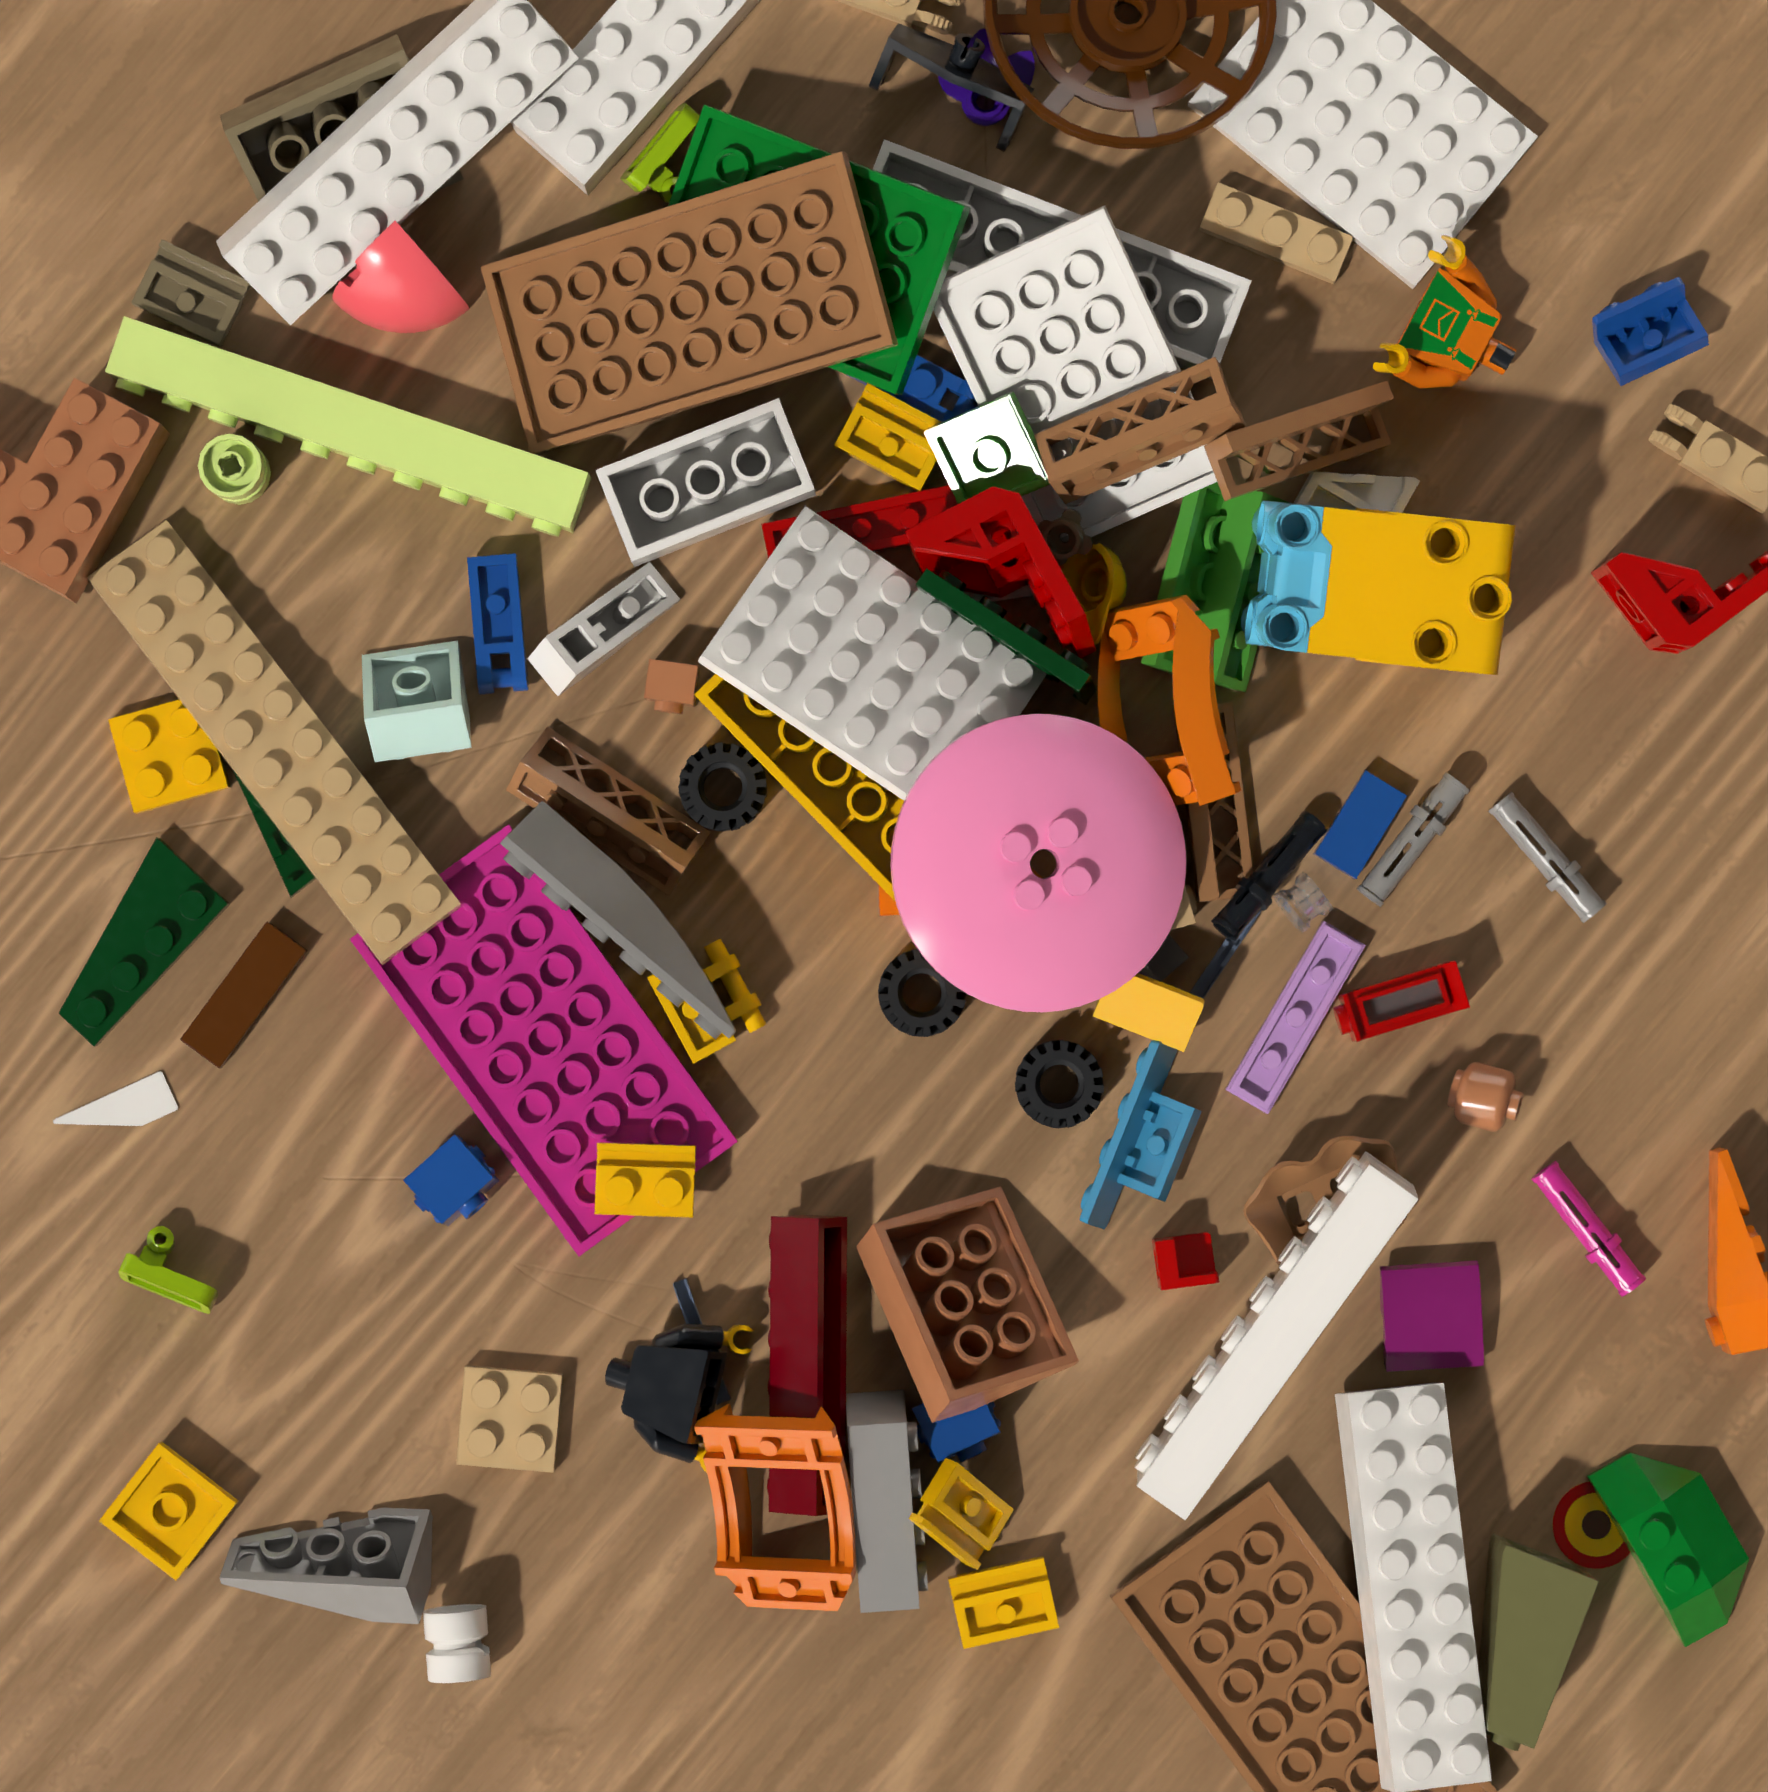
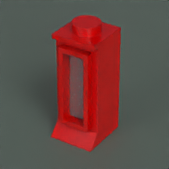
[1333,960,1470,1042]

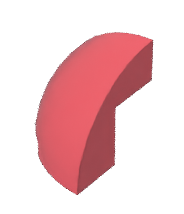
[332,221,470,333]

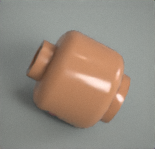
[1447,1062,1524,1132]

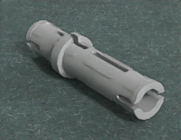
[1356,772,1470,907]
[1488,791,1607,923]

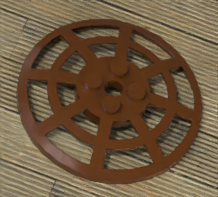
[983,0,1277,149]

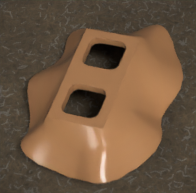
[1243,1136,1407,1265]

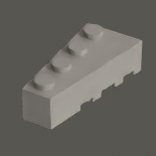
[846,1390,928,1613]

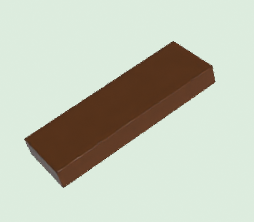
[180,921,308,1069]

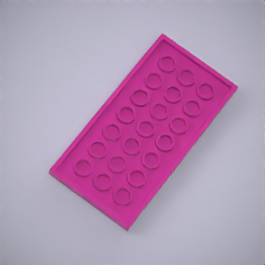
[350,824,738,1257]

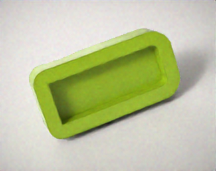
[620,103,700,203]
[118,1226,218,1314]

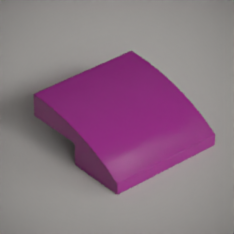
[1380,1260,1484,1372]

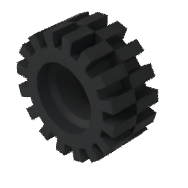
[678,742,768,832]
[878,949,966,1037]
[1015,1040,1104,1129]

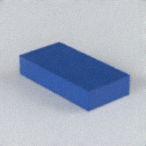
[1313,770,1407,879]

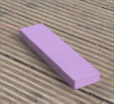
[1225,921,1366,1114]

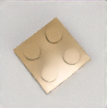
[456,1365,563,1473]

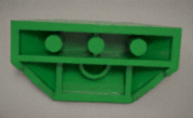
[1587,1452,1749,1647]

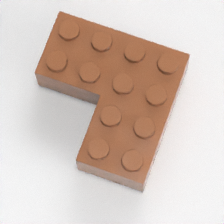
[0,378,170,604]

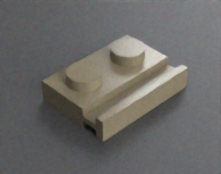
[131,240,251,348]

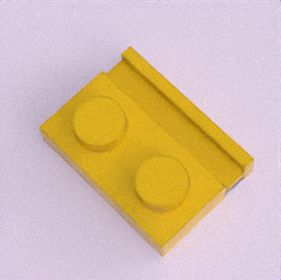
[834,383,941,492]
[594,1142,696,1218]
[909,1458,1014,1570]
[948,1556,1059,1649]

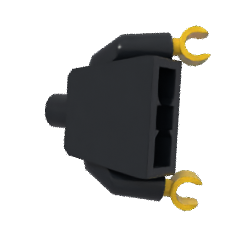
[605,1324,753,1473]

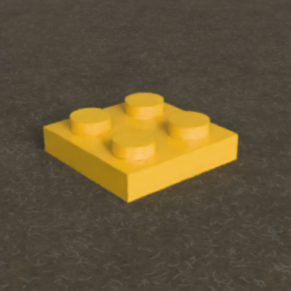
[108,700,231,814]
[99,1441,239,1581]

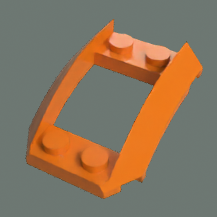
[1097,595,1241,806]
[694,1403,856,1611]

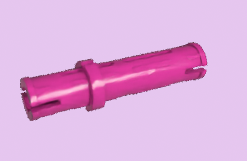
[1531,1161,1646,1297]

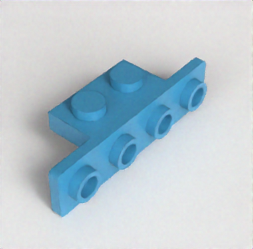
[1080,1040,1202,1229]

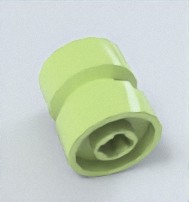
[198,434,271,505]

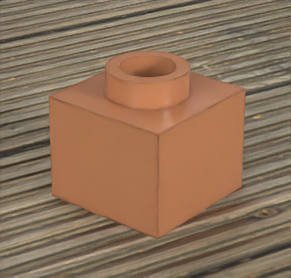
[644,659,700,714]

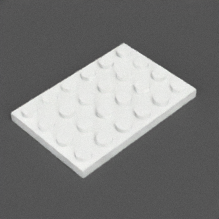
[1187,0,1538,289]
[933,205,1217,542]
[698,506,1047,801]

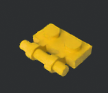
[647,938,767,1064]

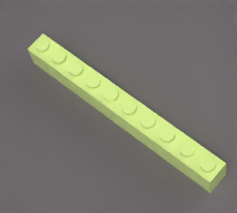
[105,316,591,537]

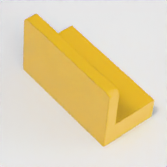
[1093,973,1205,1052]

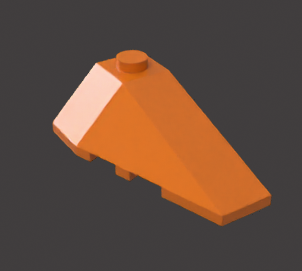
[1705,1148,1768,1355]

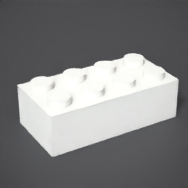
[595,398,816,567]

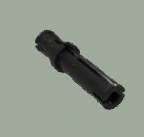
[1211,811,1327,941]

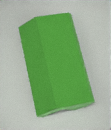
[1141,482,1289,692]

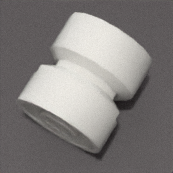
[423,1604,491,1683]

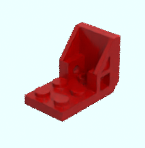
[905,486,1096,658]
[1591,550,1768,654]

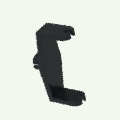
[869,23,1034,152]

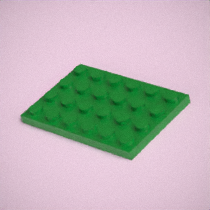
[668,105,971,395]

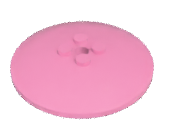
[891,714,1186,1012]

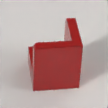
[1152,1232,1219,1291]

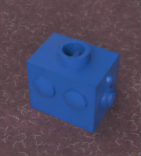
[403,1134,500,1226]
[912,1401,1001,1463]

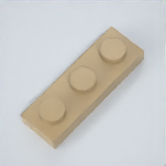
[1199,182,1353,284]

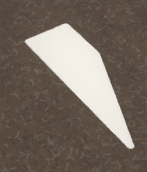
[53,1071,178,1126]

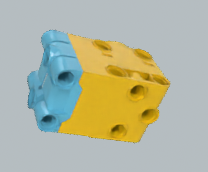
[1241,500,1516,675]

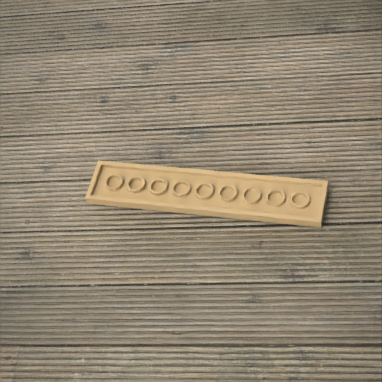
[87,520,461,965]

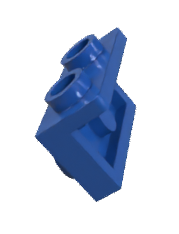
[1592,277,1709,386]

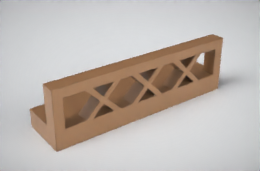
[1034,357,1246,504]
[1204,381,1394,501]
[1174,702,1253,903]
[506,726,711,896]

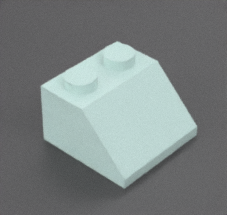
[362,640,472,762]

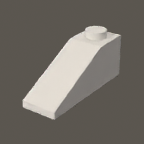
[527,562,680,696]

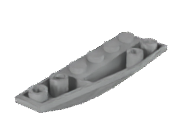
[500,800,736,1040]

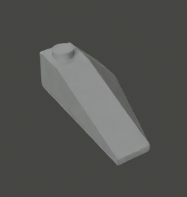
[219,1507,433,1624]

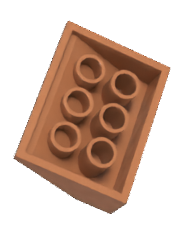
[856,1186,1079,1423]

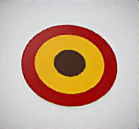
[1553,1481,1630,1569]

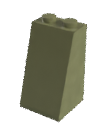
[1479,1533,1599,1751]

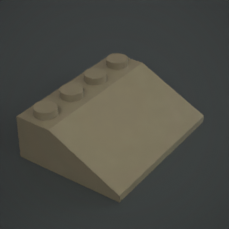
[220,34,464,201]

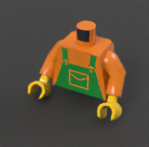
[1373,235,1516,389]

